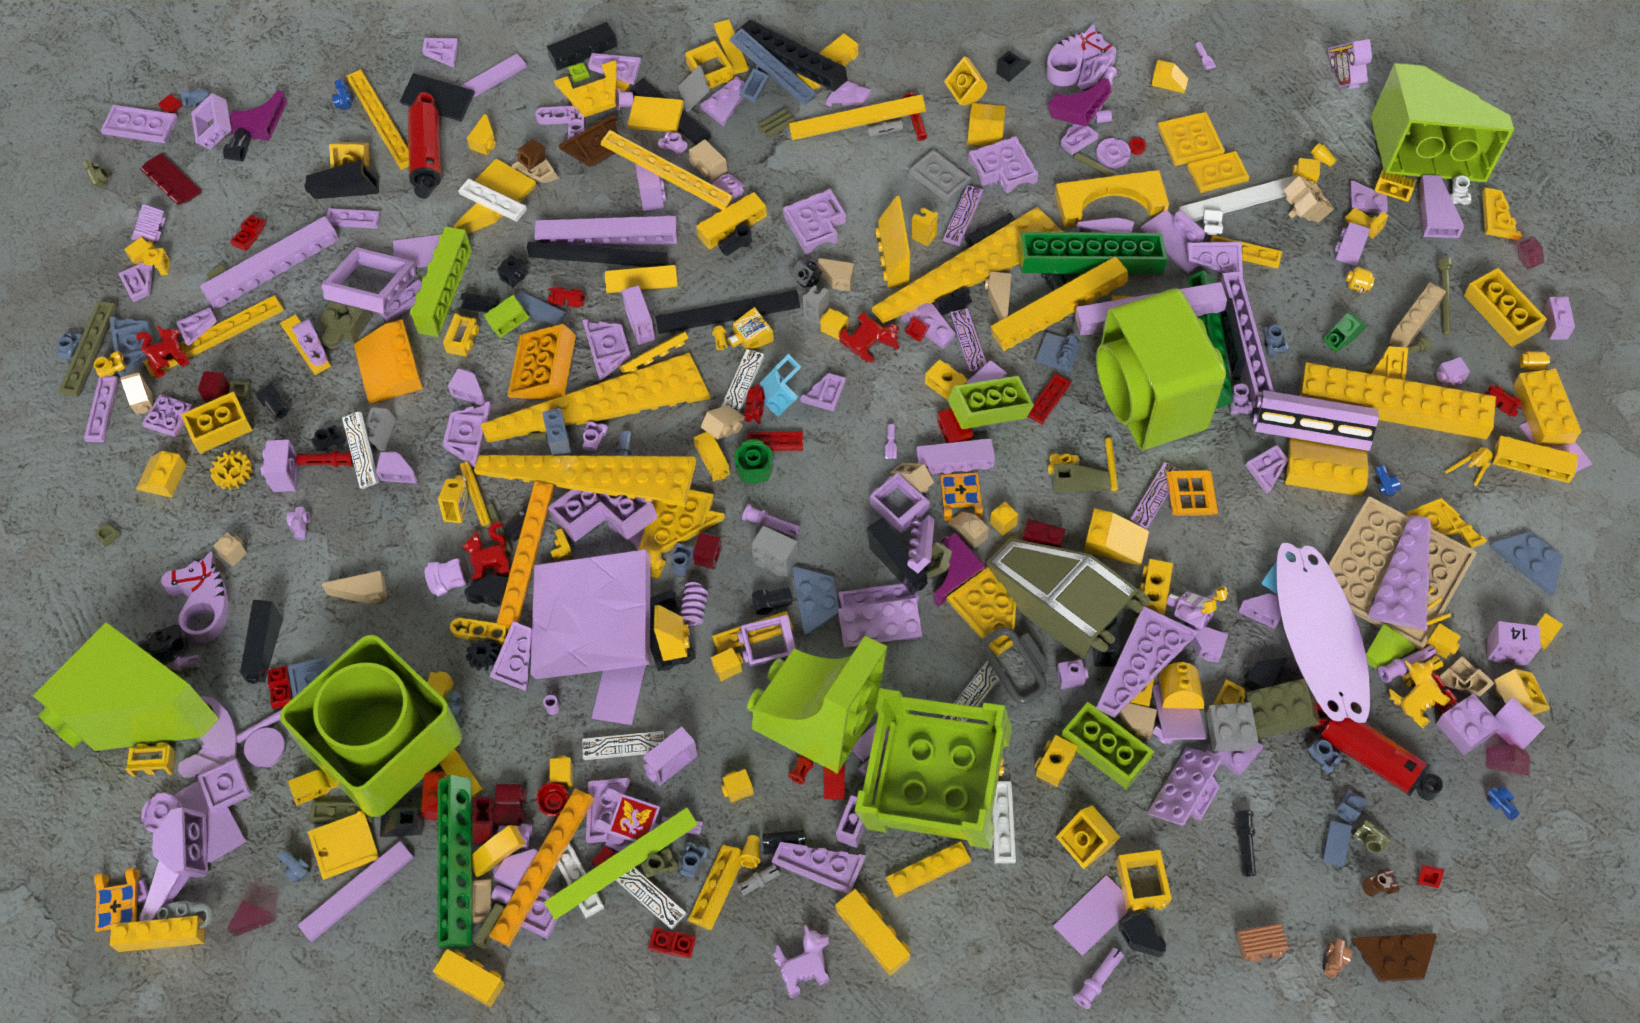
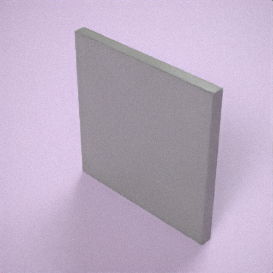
[678,65,710,112]

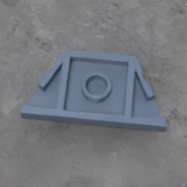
[109,317,153,377]
[1490,532,1563,596]
[792,567,839,638]

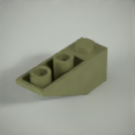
[1052,464,1111,492]

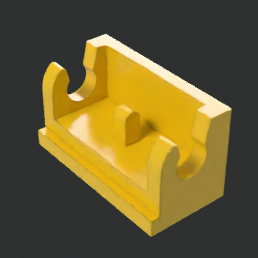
[911,208,938,247]

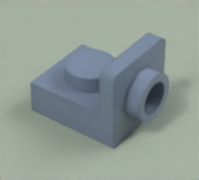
[1335,790,1367,823]

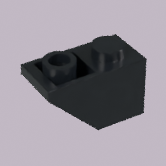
[996,50,1031,82]
[464,575,508,607]
[380,807,423,837]
[1119,912,1166,958]

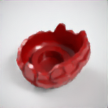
[536,782,569,817]

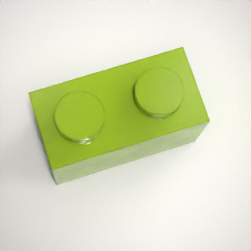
[484,295,530,338]

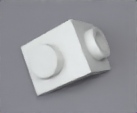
[1202,209,1223,235]

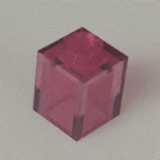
[1517,237,1544,270]

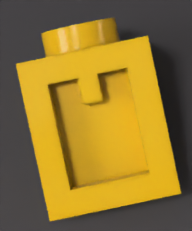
[144,248,170,275]
[551,528,573,562]

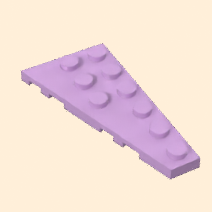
[1368,515,1431,631]
[1096,606,1199,718]

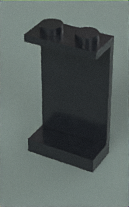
[650,590,696,671]

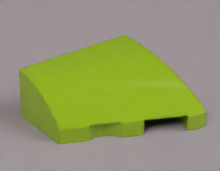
[1366,624,1416,670]

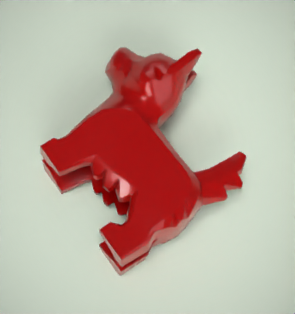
[839,312,899,363]

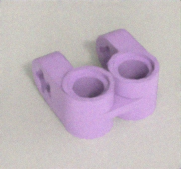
[292,319,327,366]

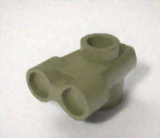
[83,160,110,189]
[1352,819,1391,854]
[641,847,678,878]

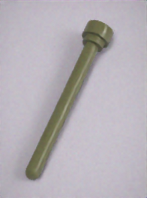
[1437,257,1453,336]
[1357,336,1432,374]

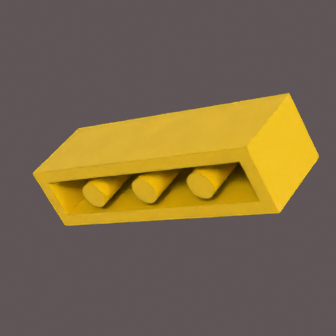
[797,34,858,90]
[696,192,767,250]
[1492,436,1578,483]
[835,889,911,976]
[110,916,205,952]

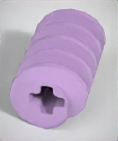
[679,582,708,626]

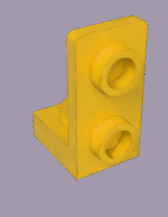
[1345,208,1389,239]

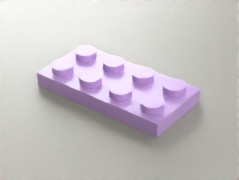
[838,598,922,649]

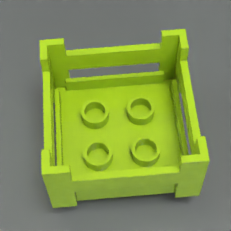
[855,688,1012,849]

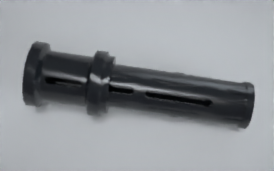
[964,213,1015,247]
[1235,810,1257,877]

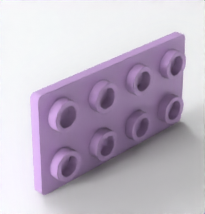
[1140,210,1205,274]
[1148,747,1222,826]

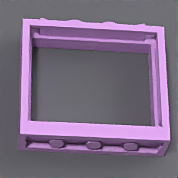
[322,247,416,314]

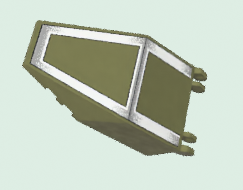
[986,538,1150,659]

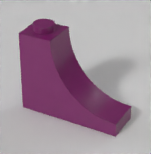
[1048,78,1112,127]
[229,90,287,141]
[934,533,985,607]

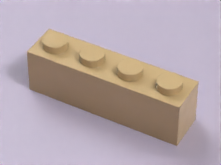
[1389,282,1446,348]

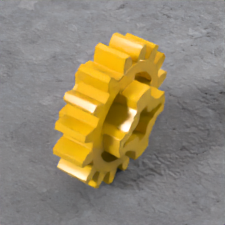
[210,451,253,490]

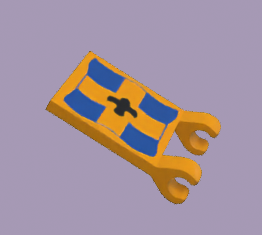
[940,473,983,521]
[94,868,140,932]

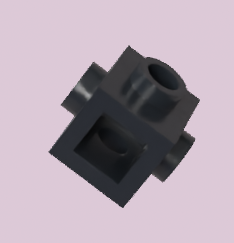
[497,255,527,288]
[790,260,822,288]

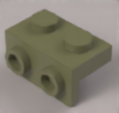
[923,542,952,579]

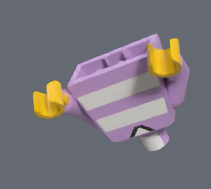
[1167,587,1228,629]

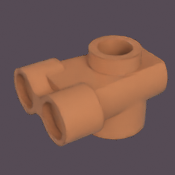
[1324,939,1352,977]

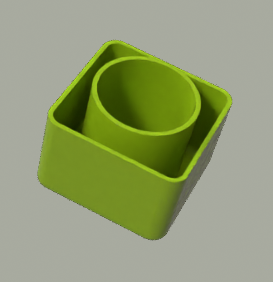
[1096,288,1226,451]
[280,635,462,817]

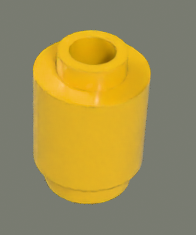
[1520,352,1550,370]

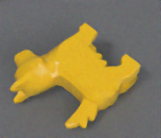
[1389,660,1451,729]

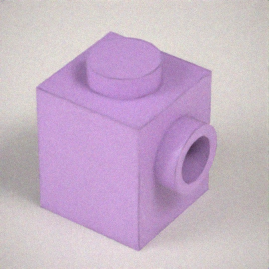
[1436,357,1470,388]
[1056,660,1088,689]

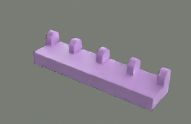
[908,515,935,573]

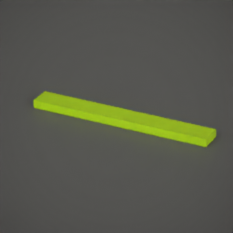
[544,807,698,920]

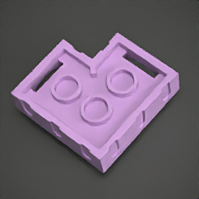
[968,136,1038,193]
[783,189,846,254]

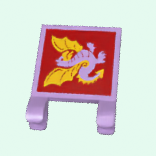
[593,788,660,842]

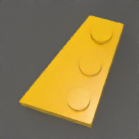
[1482,188,1522,240]

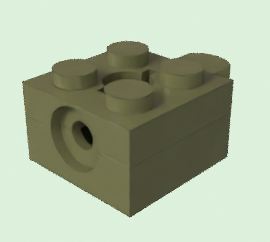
[318,301,373,349]

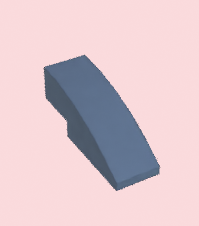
[739,64,770,103]

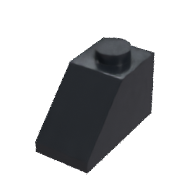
[1244,657,1288,691]

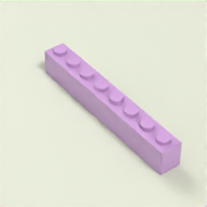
[535,215,678,247]
[200,216,339,310]
[1221,271,1274,408]
[1075,282,1227,335]

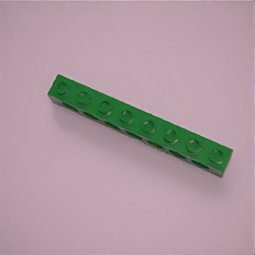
[1188,270,1233,409]
[437,775,472,949]

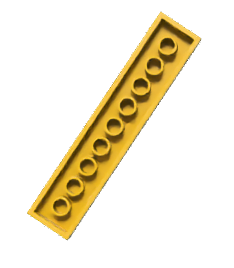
[1299,362,1496,440]

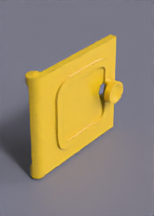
[308,810,379,880]

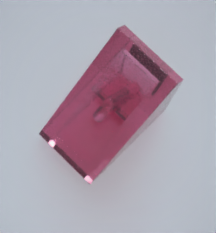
[1486,744,1530,776]
[227,900,276,937]

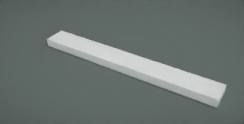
[1179,175,1295,222]

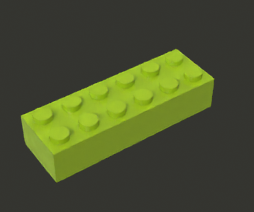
[410,226,472,337]

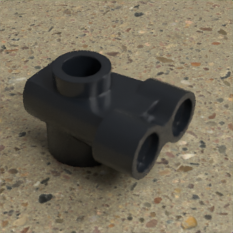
[311,425,345,451]

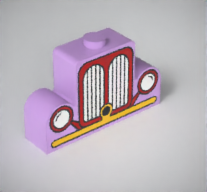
[1328,39,1372,89]

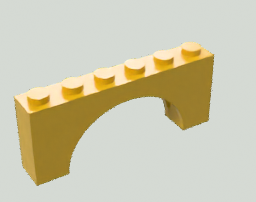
[1055,170,1169,228]

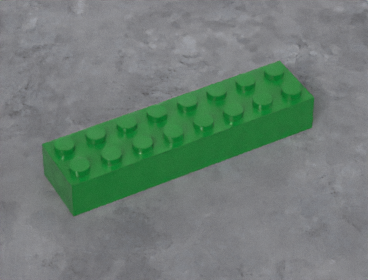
[1017,232,1168,274]

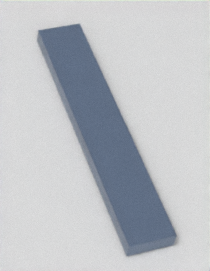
[730,28,816,106]

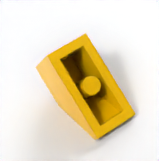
[1151,60,1189,93]
[467,114,496,156]

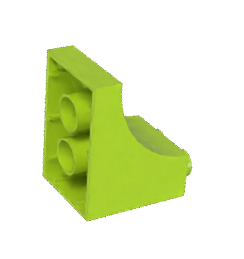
[747,636,887,774]

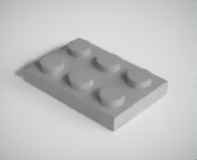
[909,150,971,202]

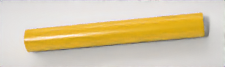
[1105,438,1118,491]

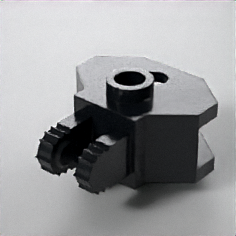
[138,624,187,665]

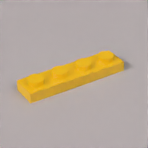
[619,332,688,373]
[886,842,971,898]

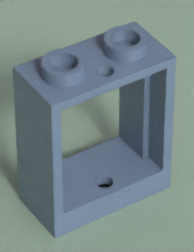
[542,408,572,456]

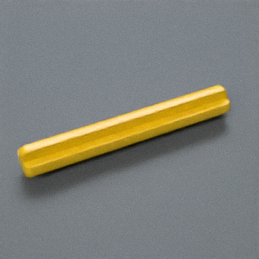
[460,462,491,527]

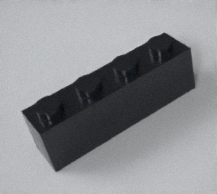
[547,22,617,71]

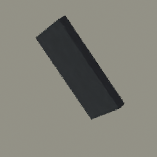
[400,73,475,122]
[1220,298,1246,380]

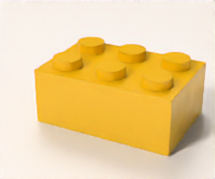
[181,391,253,454]

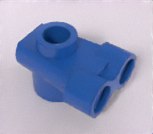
[332,79,353,110]
[1375,465,1402,497]
[1487,785,1519,821]

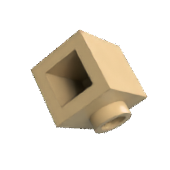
[213,533,247,566]

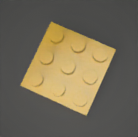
[1157,112,1225,166]

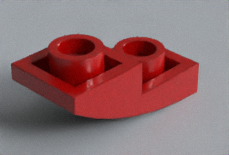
[231,215,266,251]
[267,666,293,709]
[823,764,845,799]
[647,927,696,959]

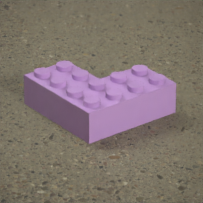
[547,489,658,542]

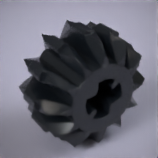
[466,637,500,671]

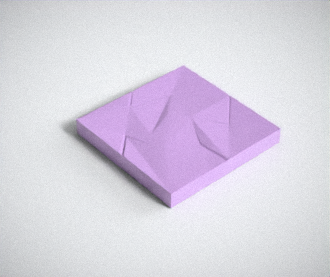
[530,550,651,679]

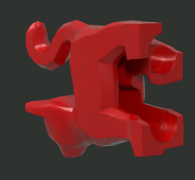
[136,326,190,379]
[462,522,510,583]

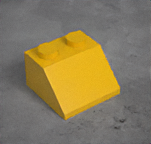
[329,142,370,168]
[136,451,187,497]
[654,605,690,661]
[1494,669,1550,715]
[1056,805,1120,869]

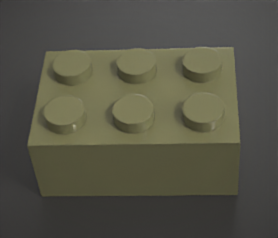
[1246,679,1320,738]

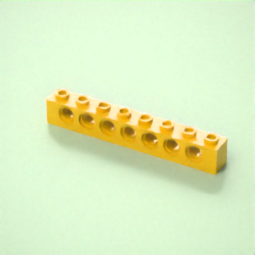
[1130,559,1173,708]

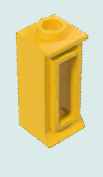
[693,432,730,482]

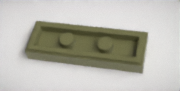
[309,802,374,824]

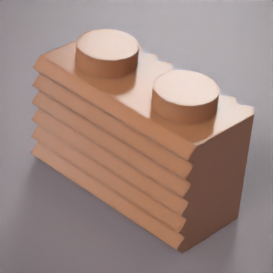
[1236,923,1288,963]

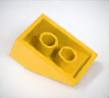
[967,103,1006,146]
[1084,508,1149,566]

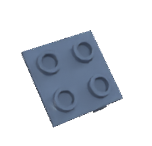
[1035,332,1081,372]

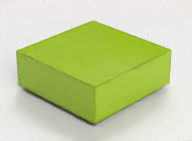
[568,62,590,83]

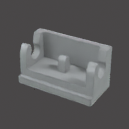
[803,286,829,325]
[365,408,396,451]

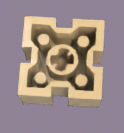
[1283,176,1334,223]

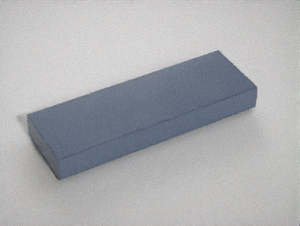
[516,291,566,326]

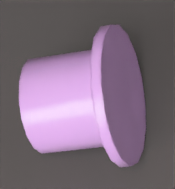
[616,88,633,110]

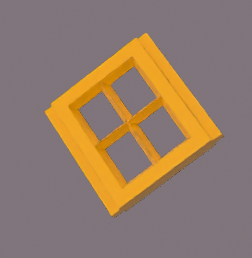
[1166,470,1218,516]

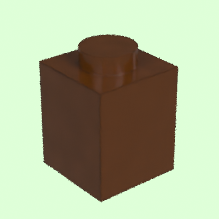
[518,139,545,170]

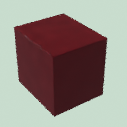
[197,371,230,403]
[692,533,722,570]

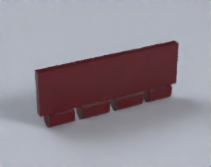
[140,153,202,205]

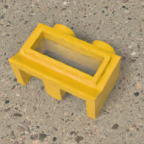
[443,313,479,357]
[125,742,176,777]

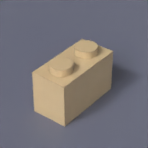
[689,140,727,181]
[701,405,745,439]

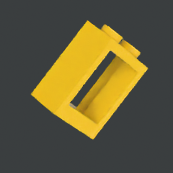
[685,41,734,89]
[1116,850,1172,913]

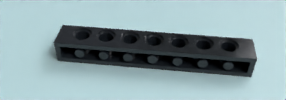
[736,20,848,92]

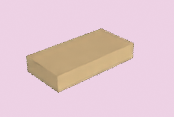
[471,879,493,924]

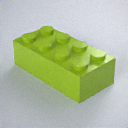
[947,376,1034,429]
[1061,702,1154,790]

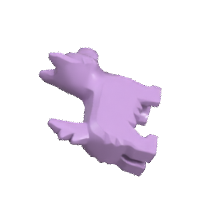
[773,924,829,999]

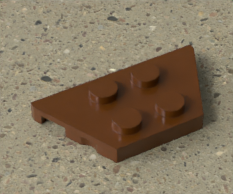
[559,114,618,167]
[1351,933,1437,982]

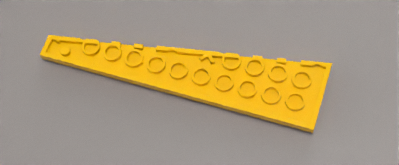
[872,207,1063,323]
[480,353,710,443]
[474,455,696,507]

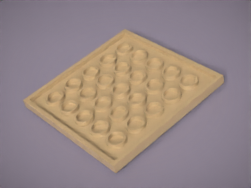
[1329,496,1477,650]

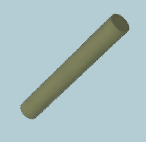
[1074,152,1120,177]
[486,503,513,554]

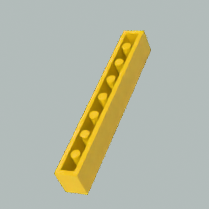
[990,256,1129,351]

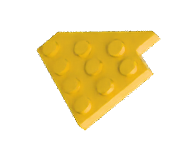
[638,490,725,555]
[947,567,1016,657]

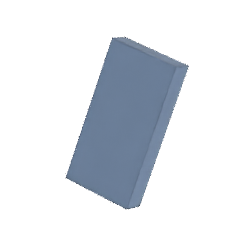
[1322,820,1352,867]

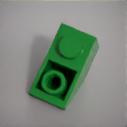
[1323,312,1368,352]

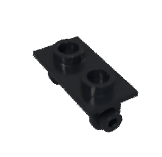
[932,287,972,316]
[461,291,500,313]
[762,830,805,855]

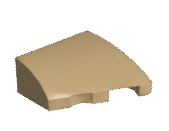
[511,158,559,183]
[1440,656,1494,698]

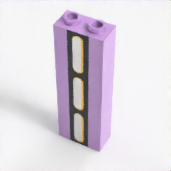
[1252,390,1379,451]

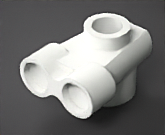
[1450,176,1471,205]

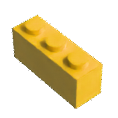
[433,949,505,1008]

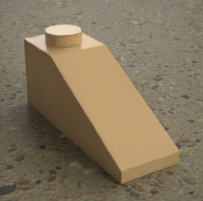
[985,272,1012,321]
[322,571,387,604]

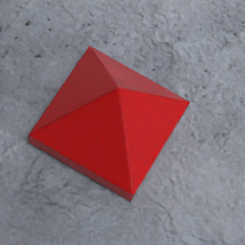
[1417,864,1444,888]

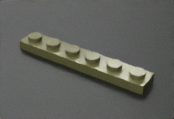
[59,301,117,397]

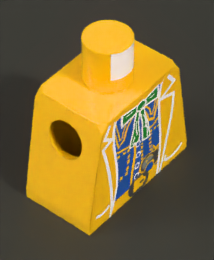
[728,307,774,350]
[438,475,469,523]

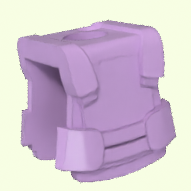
[425,558,467,597]

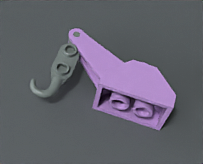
[140,807,213,928]

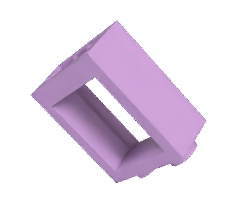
[191,93,231,150]
[621,285,655,345]
[870,473,930,534]
[737,615,796,667]
[643,727,698,786]

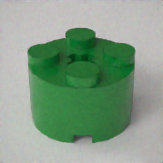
[734,440,773,484]

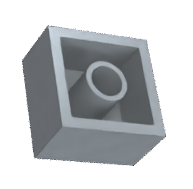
[752,526,799,578]
[1206,702,1258,753]

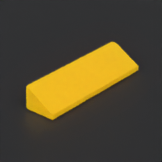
[605,265,678,293]
[687,845,742,930]

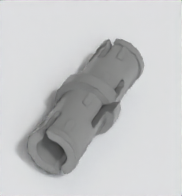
[867,119,903,138]
[737,864,780,897]

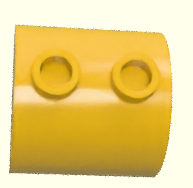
[944,56,987,106]
[1158,662,1204,709]

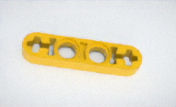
[450,618,510,645]

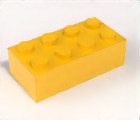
[1464,268,1547,347]
[1513,369,1581,447]

